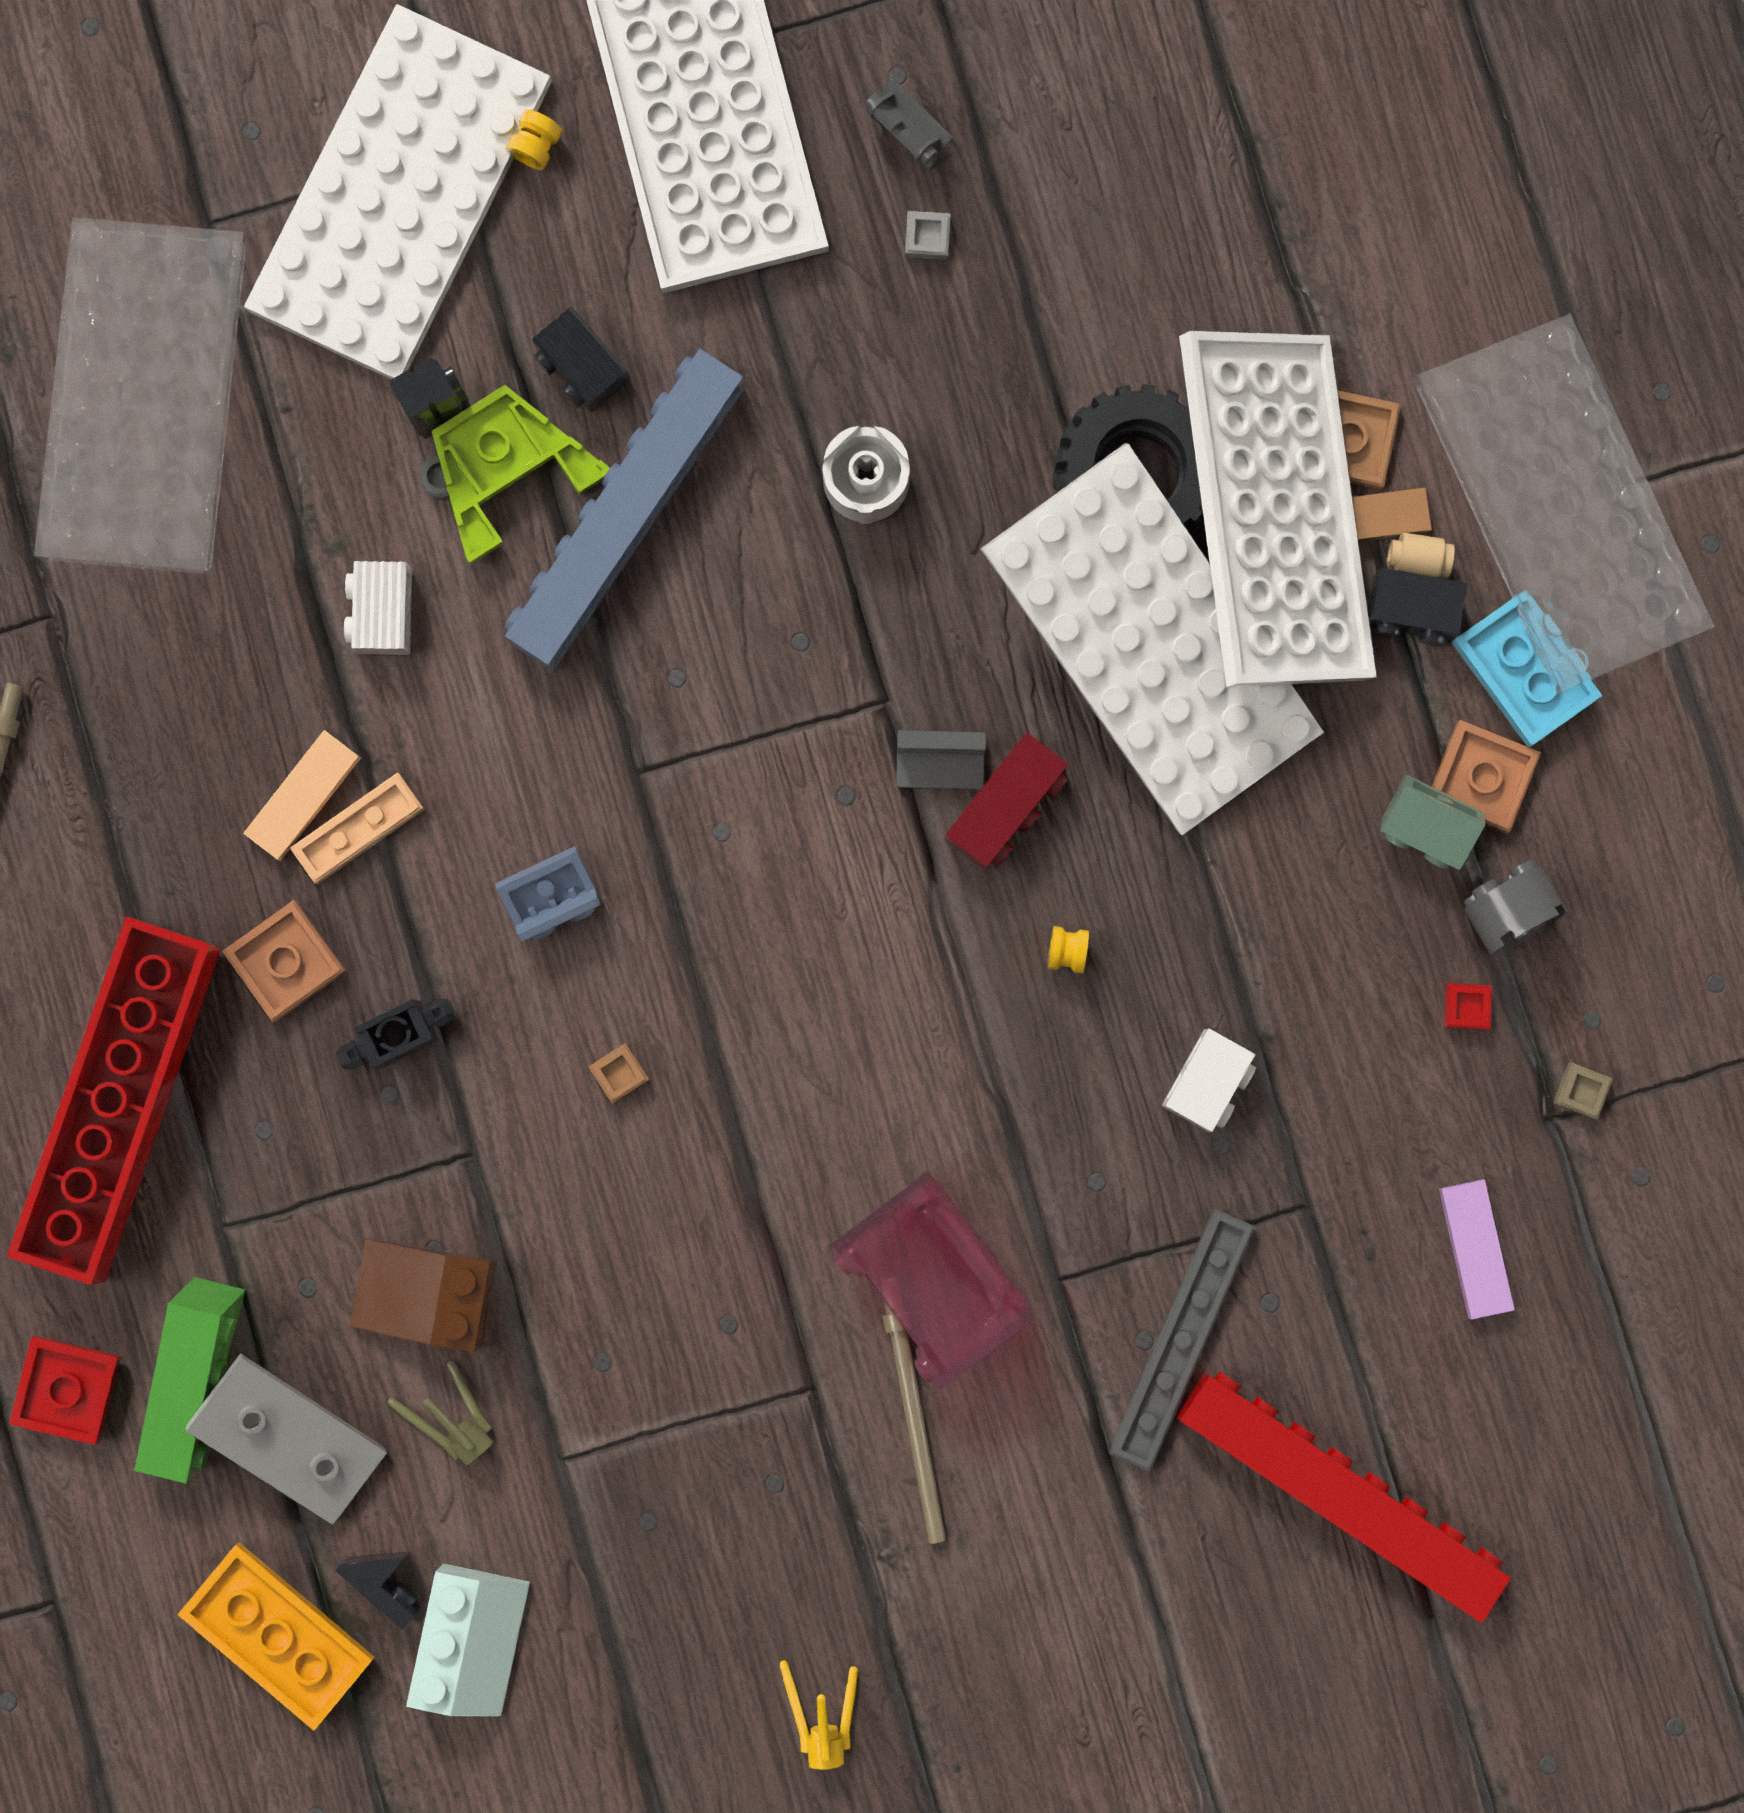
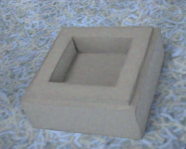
[905,211,951,260]

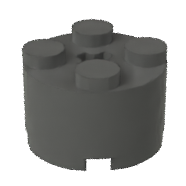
[1464,859,1569,956]

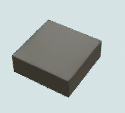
[1553,1062,1613,1120]

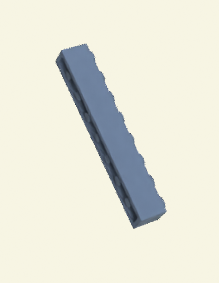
[505,348,745,671]

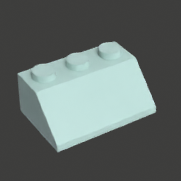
[406,1563,530,1716]

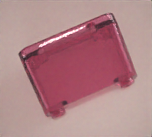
[831,1172,1033,1389]

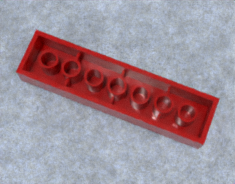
[6,916,222,1285]

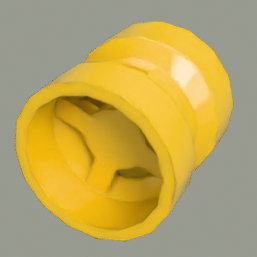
[505,109,563,170]

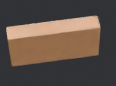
[1352,487,1432,542]

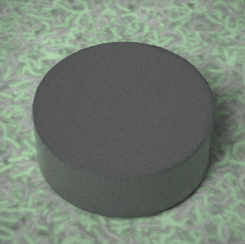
[419,455,450,500]

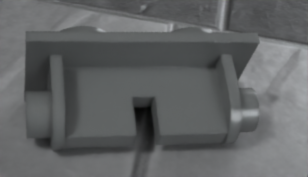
[865,78,953,170]

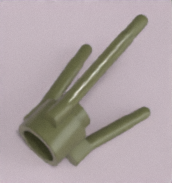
[388,1361,493,1466]

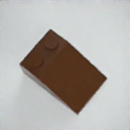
[350,1239,497,1352]

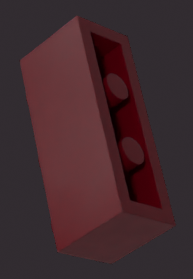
[944,732,1068,871]

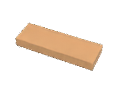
[243,730,361,861]
[290,773,425,885]

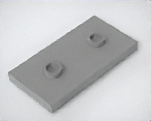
[185,1353,387,1525]

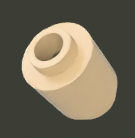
[1387,532,1455,579]

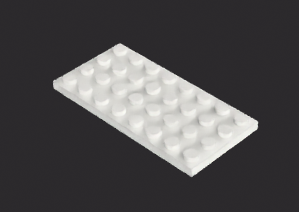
[586,0,829,294]
[244,4,552,379]
[1179,331,1377,687]
[981,444,1324,835]

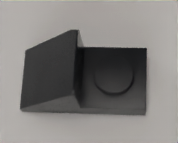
[335,1551,421,1630]

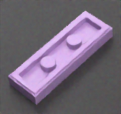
[1439,1179,1514,1319]

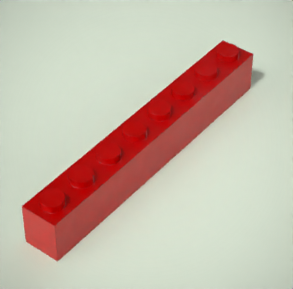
[1176,1371,1511,1623]

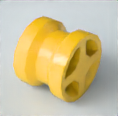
[1048,926,1089,974]

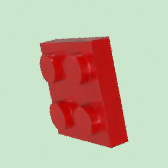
[9,1336,122,1445]

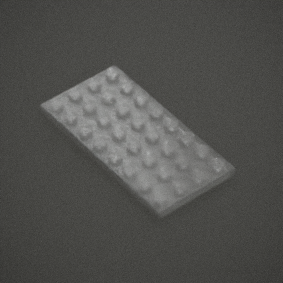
[34,217,247,574]
[1413,314,1715,695]

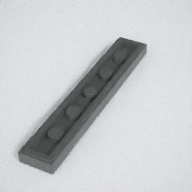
[1108,1208,1255,1472]

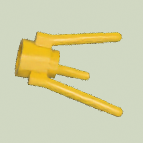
[780,1660,858,1770]

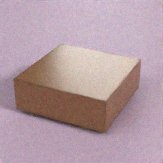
[589,1043,650,1104]

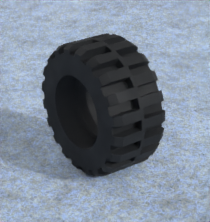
[1053,384,1204,537]

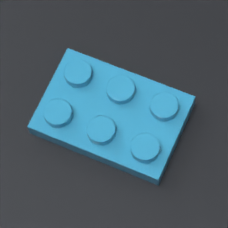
[1451,590,1602,747]

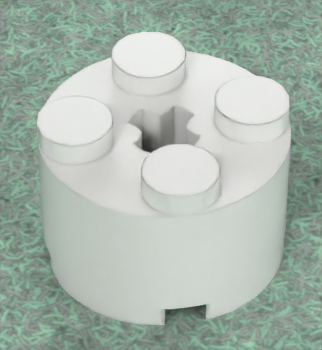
[822,426,910,524]

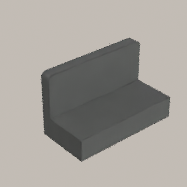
[896,730,986,790]

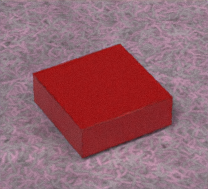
[1443,983,1492,1030]

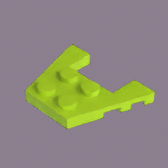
[432,385,610,565]

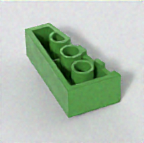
[134,1277,245,1484]

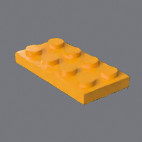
[178,1542,375,1731]

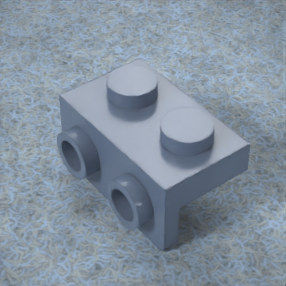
[495,846,601,941]

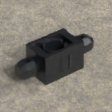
[336,999,457,1069]

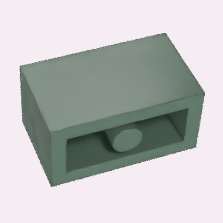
[1380,774,1485,870]

